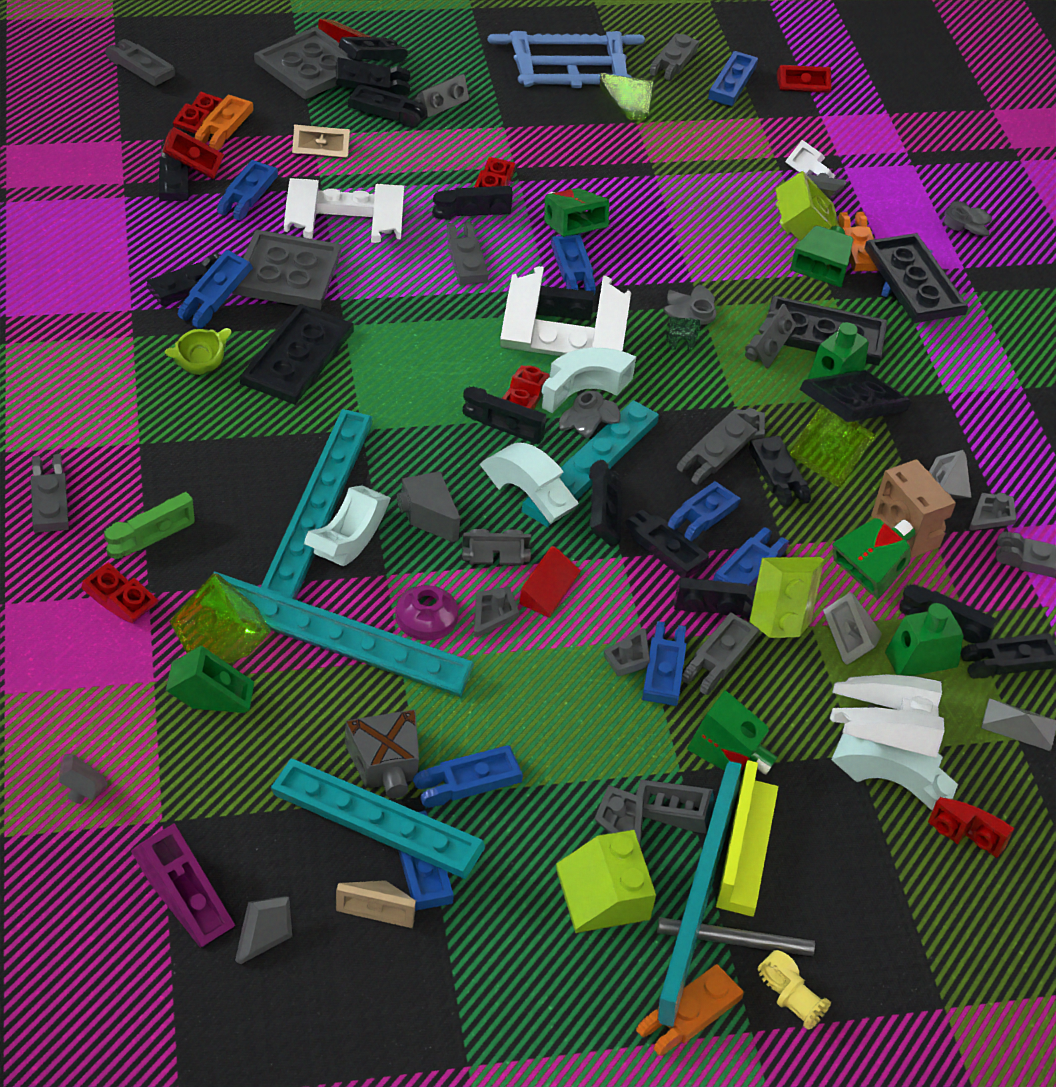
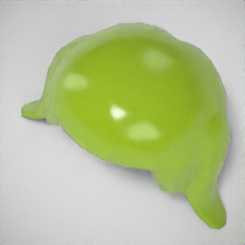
[165,328,231,375]

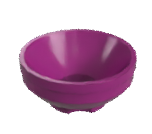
[395,585,458,640]

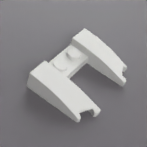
[284,178,404,243]
[500,266,631,356]
[830,674,945,758]

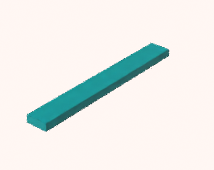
[261,409,372,599]
[200,571,474,697]
[658,761,742,1027]

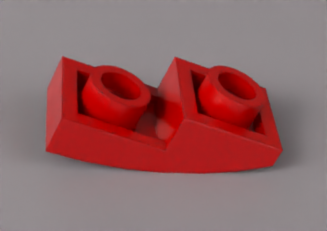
[173,92,224,134]
[474,157,515,187]
[502,365,550,410]
[81,562,159,623]
[928,797,1015,858]

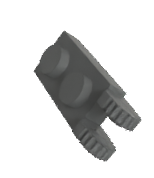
[650,33,699,81]
[105,39,175,86]
[446,222,489,285]
[677,411,756,485]
[31,454,69,533]
[996,531,1056,578]
[682,612,760,695]

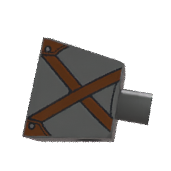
[345,709,419,798]

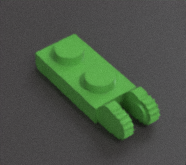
[104,492,195,559]

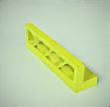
[716,760,779,917]

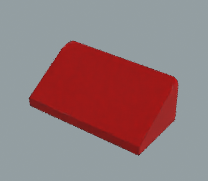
[318,18,370,43]
[777,65,831,93]
[163,127,224,179]
[519,546,581,618]

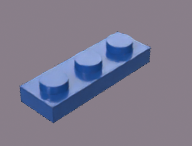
[708,51,758,106]

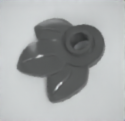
[944,201,992,236]
[664,285,716,325]
[559,391,620,438]

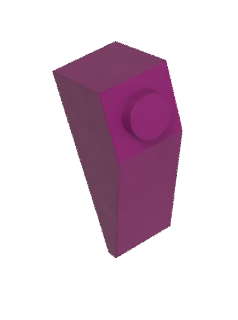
[131,823,236,948]

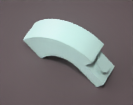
[541,348,636,413]
[480,443,579,524]
[304,485,391,566]
[831,733,958,810]

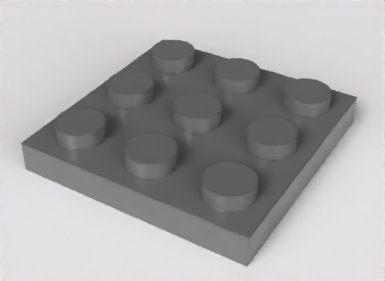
[254,26,367,100]
[232,229,341,310]

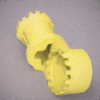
[758,950,831,1030]

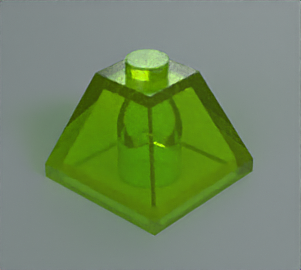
[600,73,654,121]
[789,405,876,488]
[169,573,271,663]

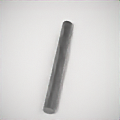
[657,917,815,956]

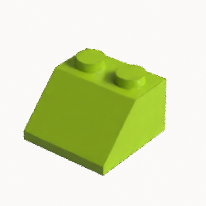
[775,171,839,240]
[750,557,824,638]
[556,830,656,933]

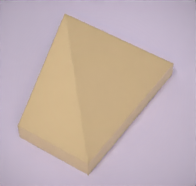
[292,125,350,158]
[336,880,416,928]

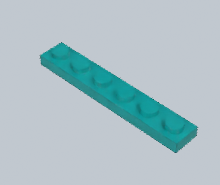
[522,400,659,527]
[271,758,485,879]

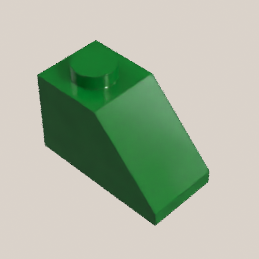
[166,645,254,713]

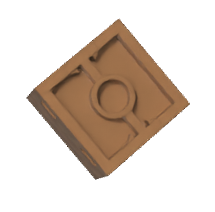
[871,459,956,558]

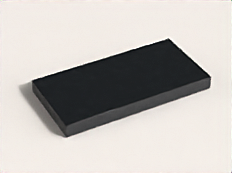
[864,233,968,323]
[768,295,888,366]
[240,304,354,405]
[799,370,912,423]

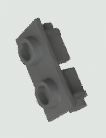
[414,74,469,117]
[745,304,796,368]
[462,529,531,565]

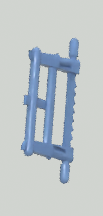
[488,31,645,88]

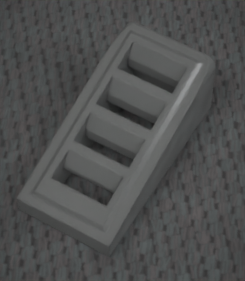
[636,779,715,834]

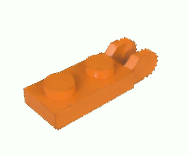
[194,94,254,151]
[838,212,879,271]
[636,964,744,1056]

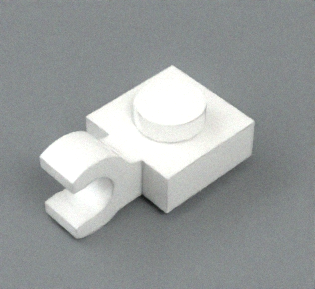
[785,140,835,178]

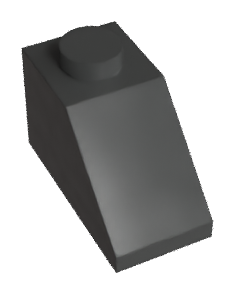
[397,471,460,542]

